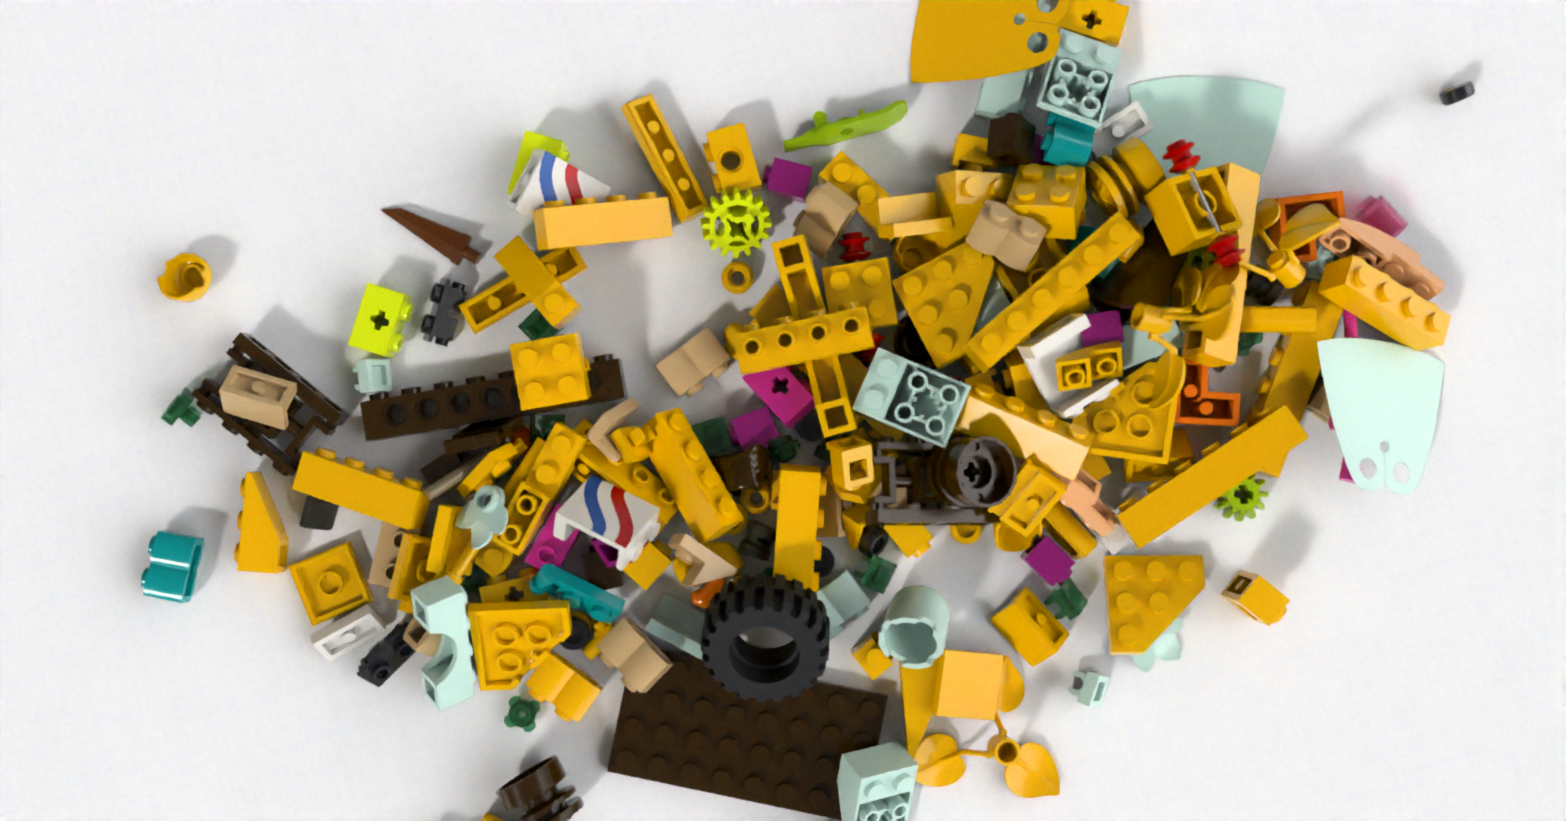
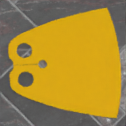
[910,0,1070,83]

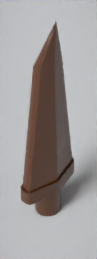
[380,208,482,265]

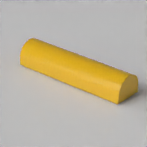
[621,94,710,224]
[458,247,588,334]
[1179,306,1317,333]
[1042,501,1098,560]

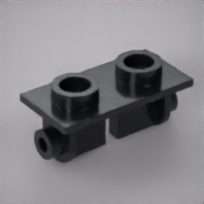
[420,278,467,347]
[357,621,416,687]

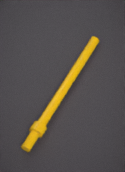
[442,437,545,585]

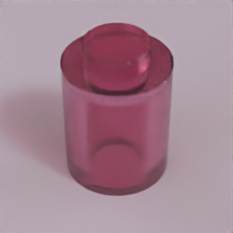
[1355,195,1408,238]

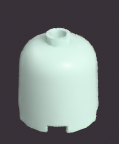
[878,585,950,669]

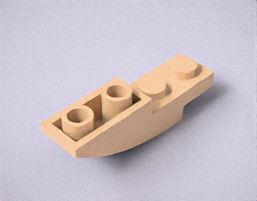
[1317,217,1445,301]
[1014,455,1115,537]

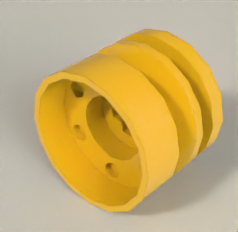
[1084,136,1166,219]

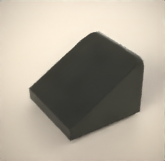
[300,495,339,530]

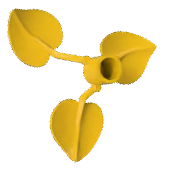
[1195,198,1341,314]
[1131,266,1237,409]
[913,655,1060,798]

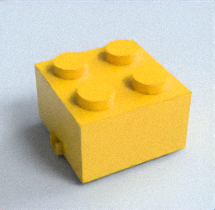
[1006,164,1087,240]
[509,332,591,411]

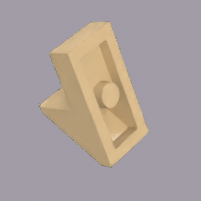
[668,533,738,586]

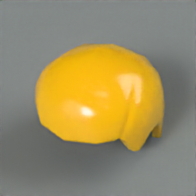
[893,232,936,274]
[157,253,212,302]
[993,520,1043,552]

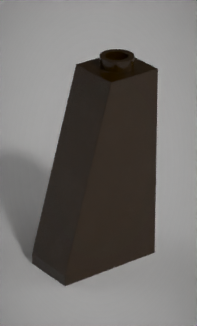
[1089,218,1189,325]

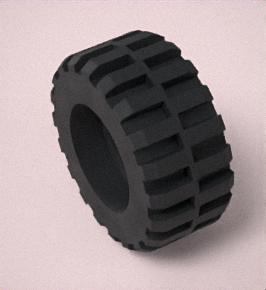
[701,572,830,702]

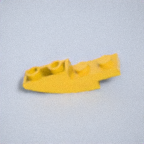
[491,422,588,556]

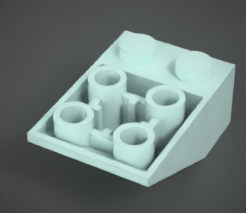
[1036,28,1123,129]
[852,347,971,448]
[837,740,918,821]

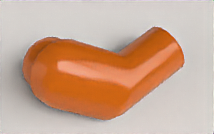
[691,578,724,608]

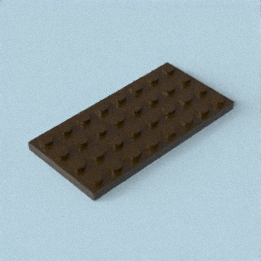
[607,647,888,820]

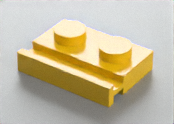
[457,438,528,498]
[987,458,1067,538]

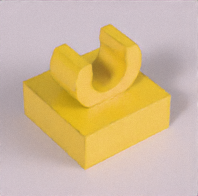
[610,426,656,463]

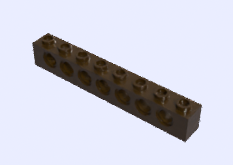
[360,354,628,441]

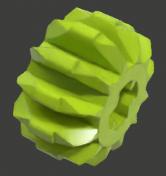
[1213,473,1269,522]

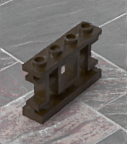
[191,332,350,477]
[865,437,1000,526]

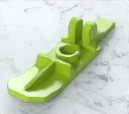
[783,100,908,153]

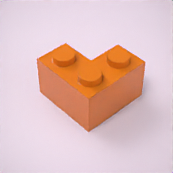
[1269,191,1346,264]
[1174,359,1240,427]

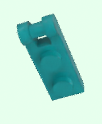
[529,564,626,624]

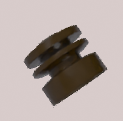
[926,436,1017,508]
[496,755,584,821]

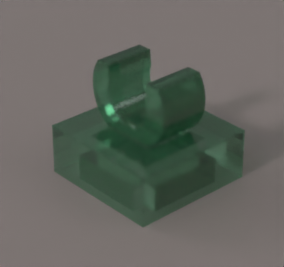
[518,308,565,340]
[161,387,202,427]
[530,415,565,447]
[692,416,733,455]
[854,555,897,594]
[1044,577,1088,620]

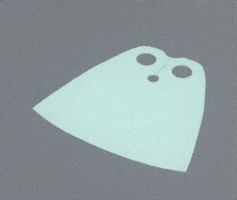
[1129,76,1285,181]
[1317,338,1444,495]

